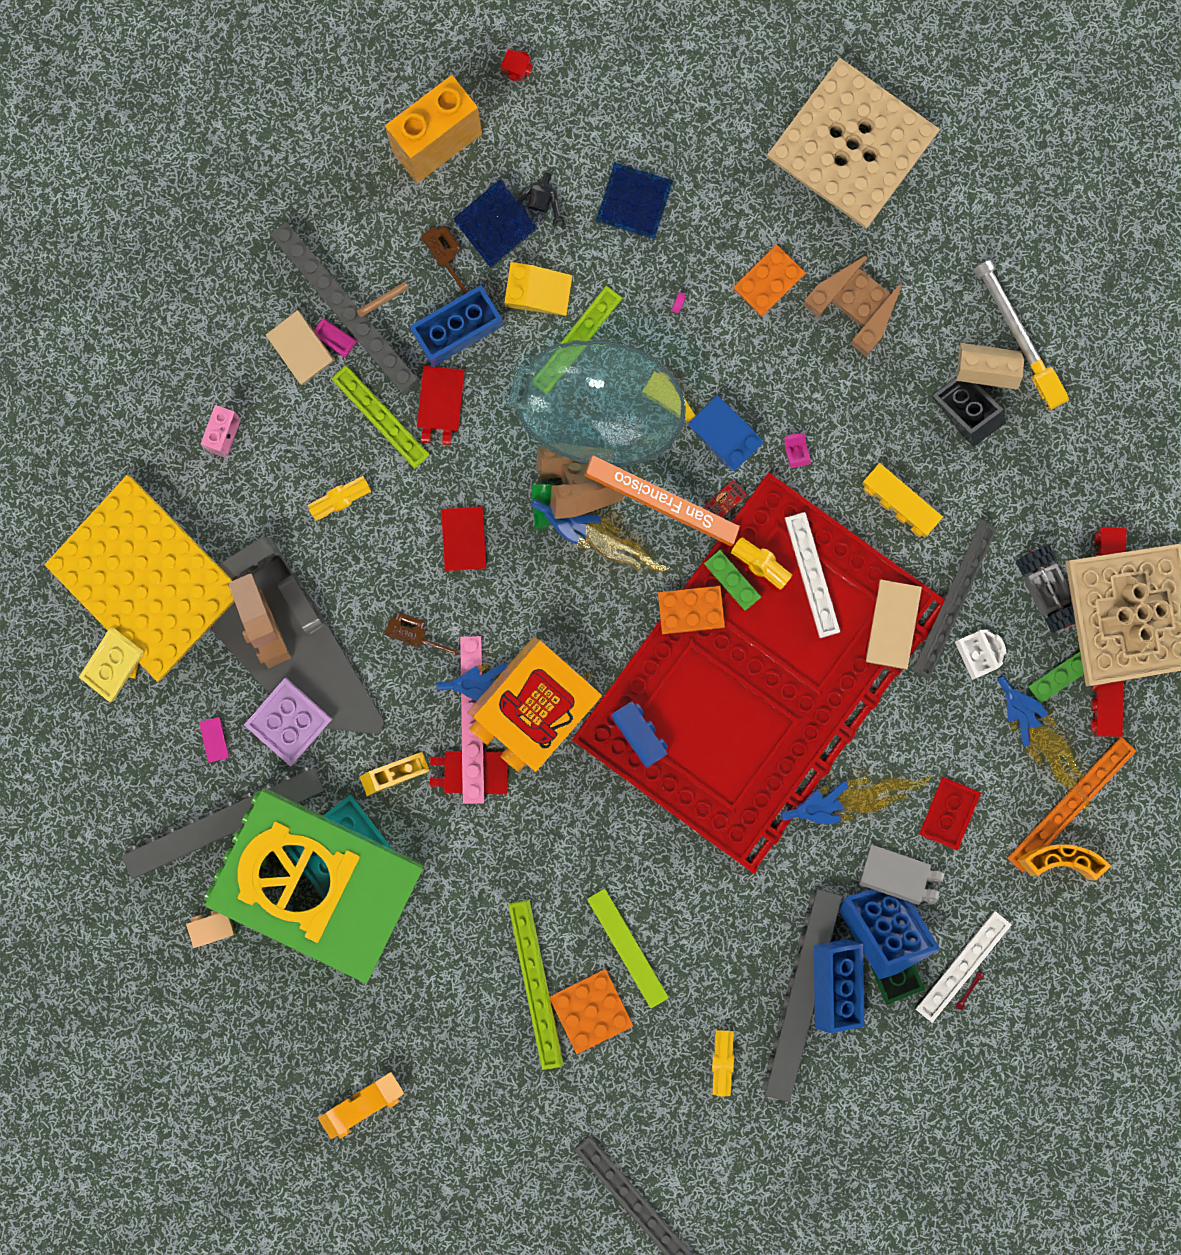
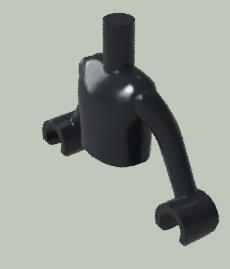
[502,172,566,230]

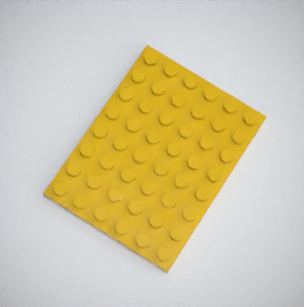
[45,475,235,682]

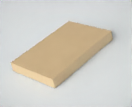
[266,310,335,385]

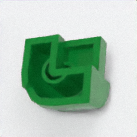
[531,484,556,531]

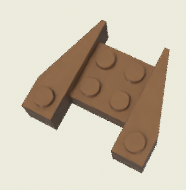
[803,256,902,357]
[536,445,624,519]
[228,573,291,669]

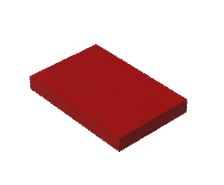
[441,506,487,572]
[918,776,981,851]

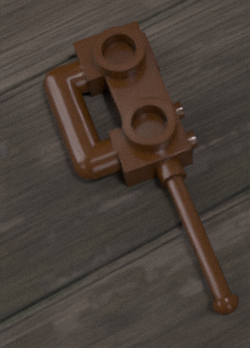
[421,226,468,295]
[385,612,459,656]

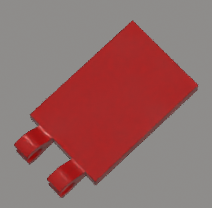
[417,366,465,446]
[429,751,508,794]

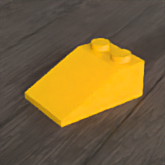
[504,262,572,316]

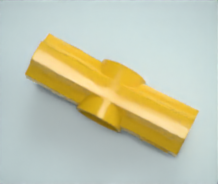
[308,476,371,521]
[731,537,792,590]
[712,1030,734,1097]

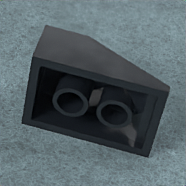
[932,378,1006,447]

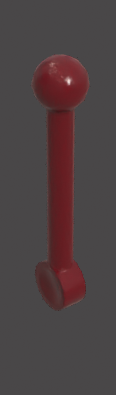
[956,971,984,1010]

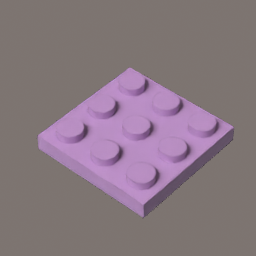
[244,678,333,767]

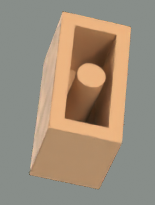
[186,911,236,948]

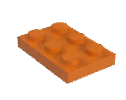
[733,244,806,317]
[658,586,725,635]

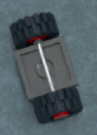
[1015,544,1075,634]

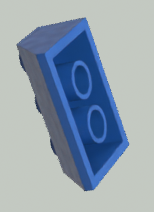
[611,702,668,769]

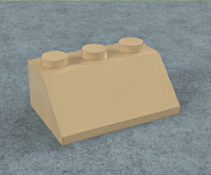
[956,343,1024,389]

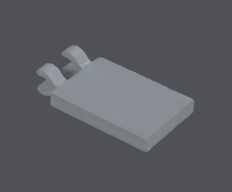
[859,844,945,905]

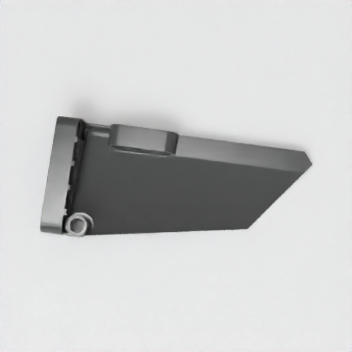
[210,537,385,734]

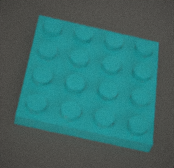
[284,795,393,899]

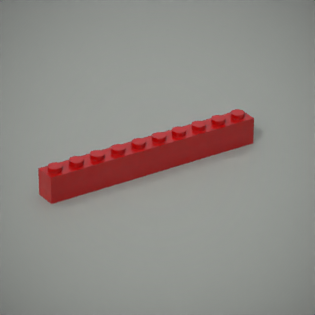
[1090,527,1127,737]

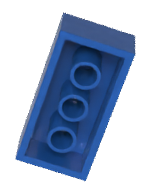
[409,285,504,367]
[814,939,864,1033]

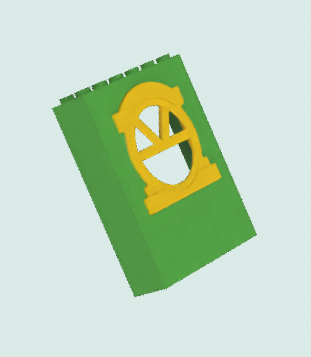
[204,788,424,984]

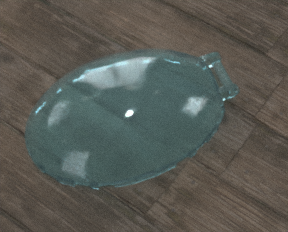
[505,340,686,467]

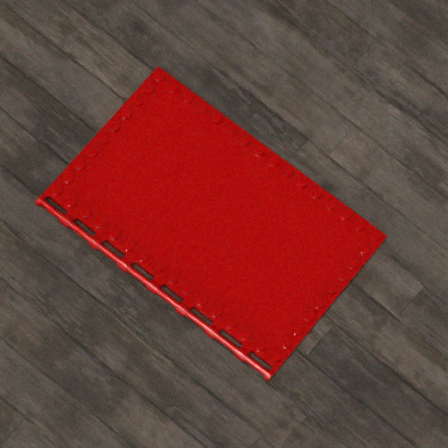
[572,472,945,875]

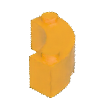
[1017,845,1111,880]
[318,1072,404,1139]

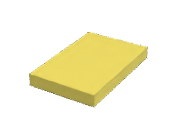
[79,627,144,702]

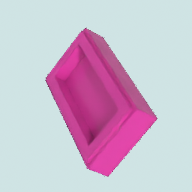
[314,318,357,358]
[199,717,229,763]

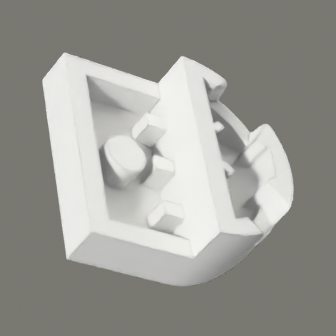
[955,630,1006,680]

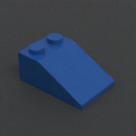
[687,395,764,471]

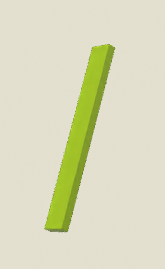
[508,899,564,1070]

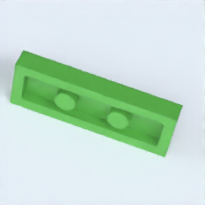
[704,550,761,611]
[1028,652,1084,703]

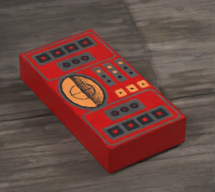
[703,480,747,518]

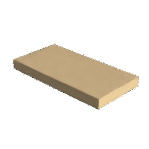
[866,580,922,670]

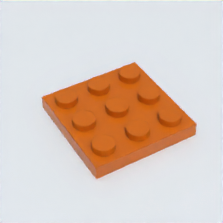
[550,969,633,1054]

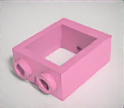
[201,405,241,458]

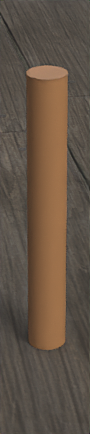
[357,282,408,317]

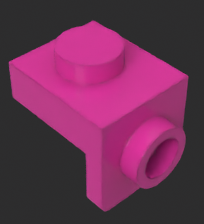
[784,433,811,468]

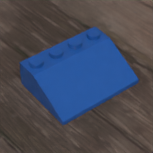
[839,889,940,980]

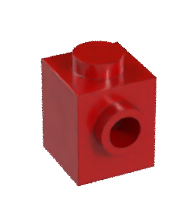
[500,49,533,82]

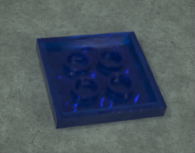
[596,162,673,240]
[453,179,539,268]

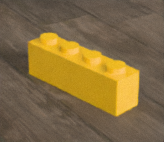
[862,463,943,538]

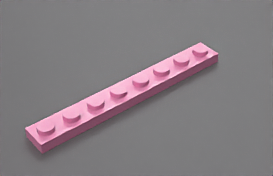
[460,636,484,804]

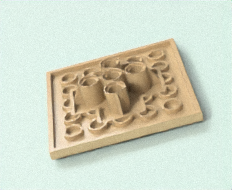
[767,58,940,229]
[1066,544,1181,686]

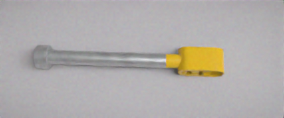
[973,260,1069,411]

